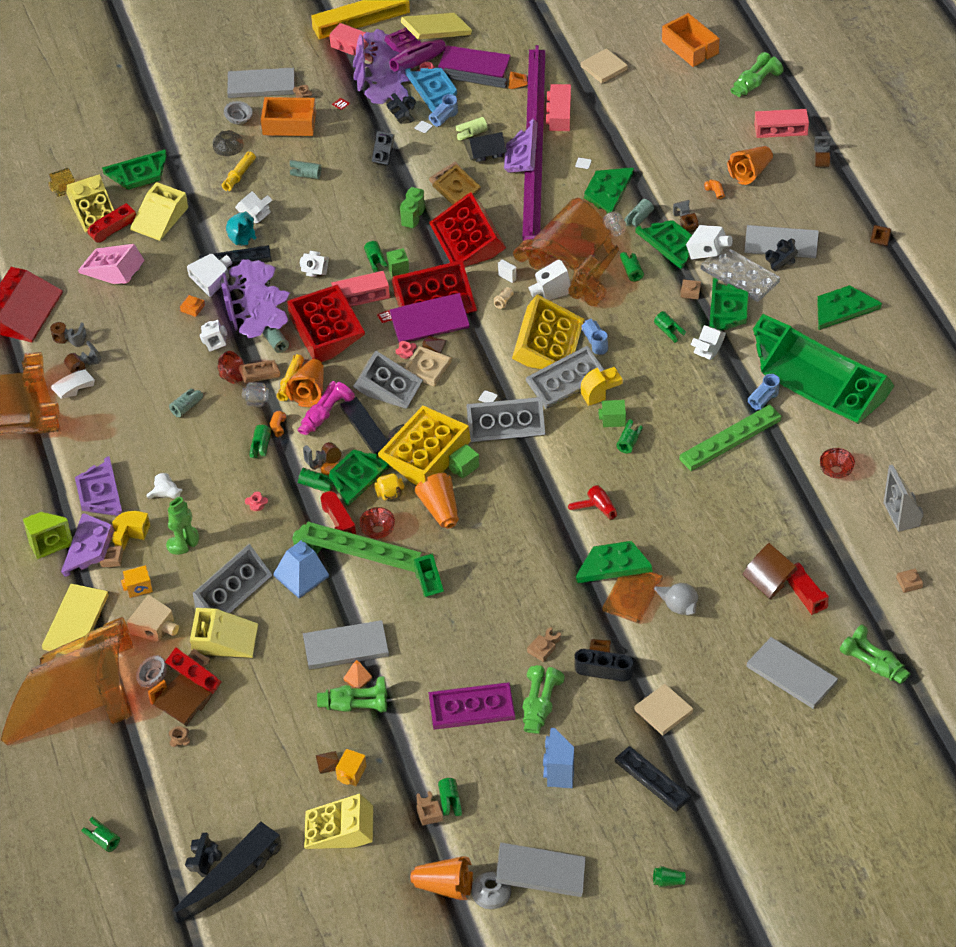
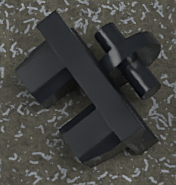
[386,92,416,123]
[372,131,395,165]
[765,238,798,271]
[185,832,223,877]

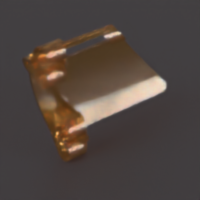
[513,197,619,307]
[0,352,61,435]
[1,617,133,745]

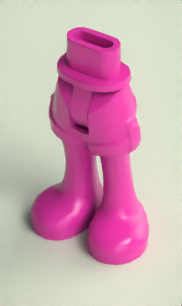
[297,381,355,435]

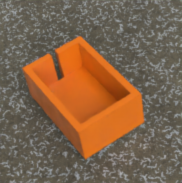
[662,13,720,67]
[261,97,316,136]

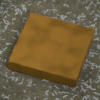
[432,164,481,205]

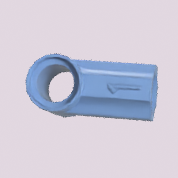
[429,94,458,127]
[582,319,608,355]
[748,374,780,410]

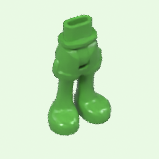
[730,52,784,97]
[166,497,199,555]
[840,624,910,684]
[522,665,565,734]
[317,676,387,712]

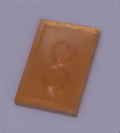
[603,572,663,624]

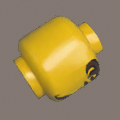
[375,473,404,501]

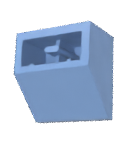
[543,728,574,788]

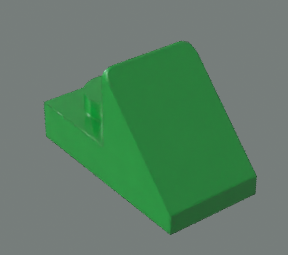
[413,553,444,597]

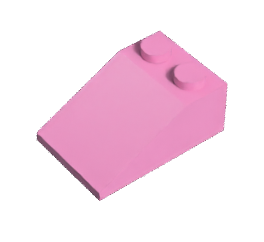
[78,244,145,284]

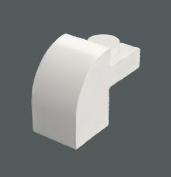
[235,191,272,223]
[691,325,726,360]

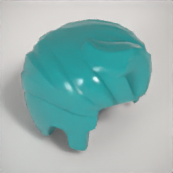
[226,211,257,246]

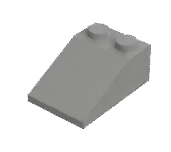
[353,351,423,408]
[884,465,923,532]

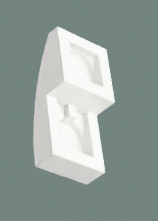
[52,370,95,399]

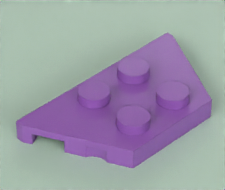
[504,119,538,173]
[75,457,122,516]
[61,513,114,577]

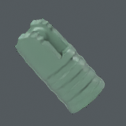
[290,160,322,179]
[624,199,654,227]
[263,326,289,353]
[169,388,204,417]

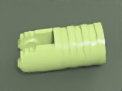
[456,117,488,140]

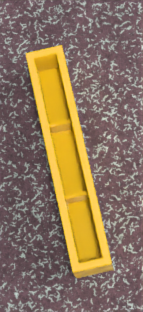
[311,0,410,40]

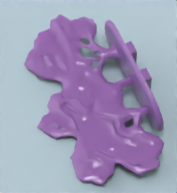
[353,29,410,104]
[221,259,290,338]

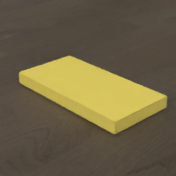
[401,13,472,40]
[42,584,109,657]

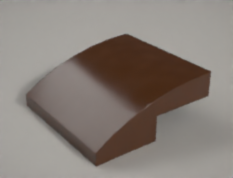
[742,543,797,600]
[153,674,213,726]

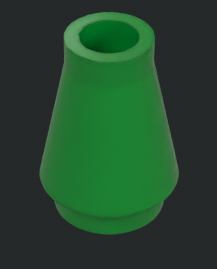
[653,866,686,888]

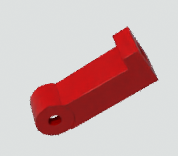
[87,203,136,243]
[320,491,356,535]
[787,562,829,615]
[165,647,222,694]

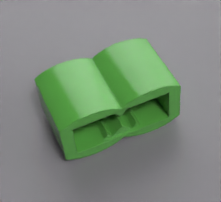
[400,187,425,228]

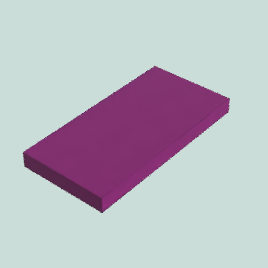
[438,45,511,78]
[389,293,470,343]
[428,682,515,730]

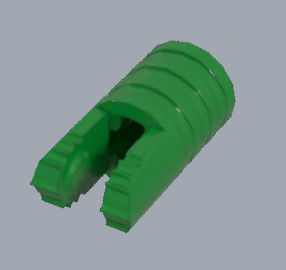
[364,241,388,273]
[620,252,644,282]
[654,311,686,343]
[616,419,643,454]
[249,425,271,459]
[298,467,333,492]
[438,778,462,816]
[81,816,120,852]

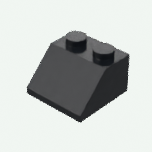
[464,132,507,162]

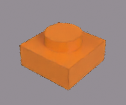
[180,295,205,317]

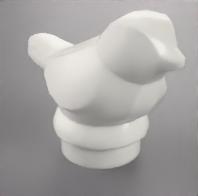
[147,473,182,499]

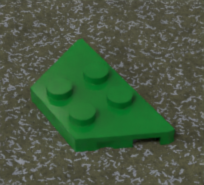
[102,150,167,190]
[584,168,634,217]
[635,220,692,269]
[709,278,748,331]
[817,285,882,330]
[329,449,391,506]
[576,541,653,583]

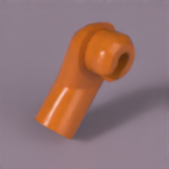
[704,179,725,199]
[270,411,286,437]

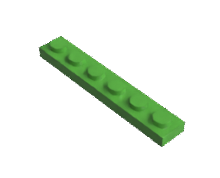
[679,405,781,471]
[302,522,421,572]

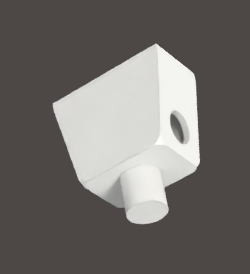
[686,225,732,259]
[187,254,232,297]
[528,259,573,300]

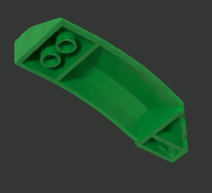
[753,314,895,424]

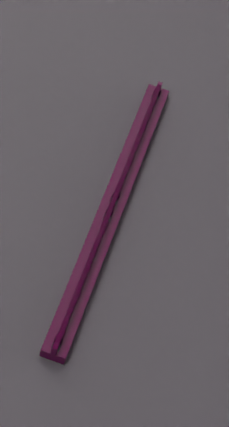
[522,45,546,241]

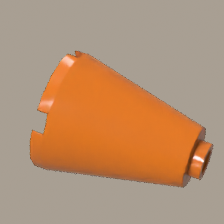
[727,146,773,185]
[286,359,324,407]
[415,473,459,529]
[410,856,473,900]

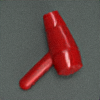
[568,485,617,520]

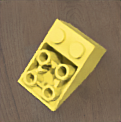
[66,174,114,232]
[130,182,188,241]
[190,608,258,658]
[304,794,373,849]

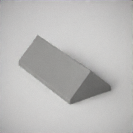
[745,225,818,258]
[466,397,545,442]
[193,544,272,613]

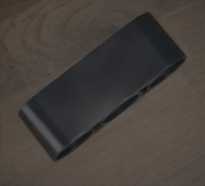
[574,649,633,682]

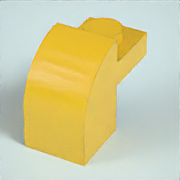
[581,367,623,406]
[112,511,150,550]

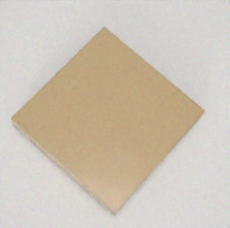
[581,48,628,83]
[404,346,452,387]
[635,684,693,735]

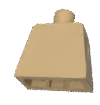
[127,595,179,641]

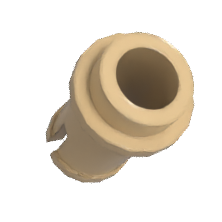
[494,287,514,309]

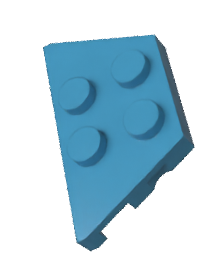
[405,68,457,112]

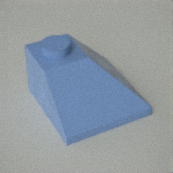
[273,540,329,598]

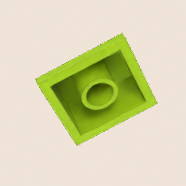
[23,512,72,559]

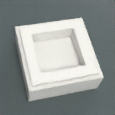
[498,260,516,283]

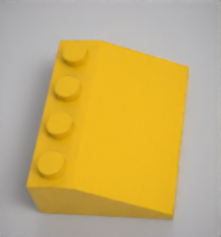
[512,294,584,369]
[378,405,471,485]

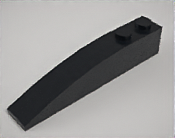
[173,821,282,923]

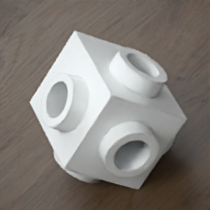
[300,251,329,277]
[200,320,228,352]

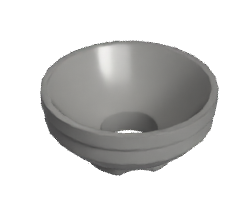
[472,872,511,909]

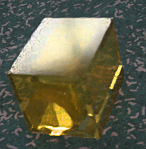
[48,168,75,197]

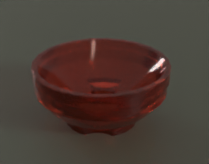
[217,351,244,384]
[820,448,855,478]
[360,507,395,539]

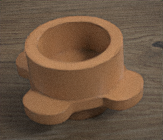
[293,85,312,98]
[169,726,190,747]

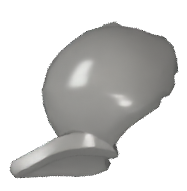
[654,583,699,615]

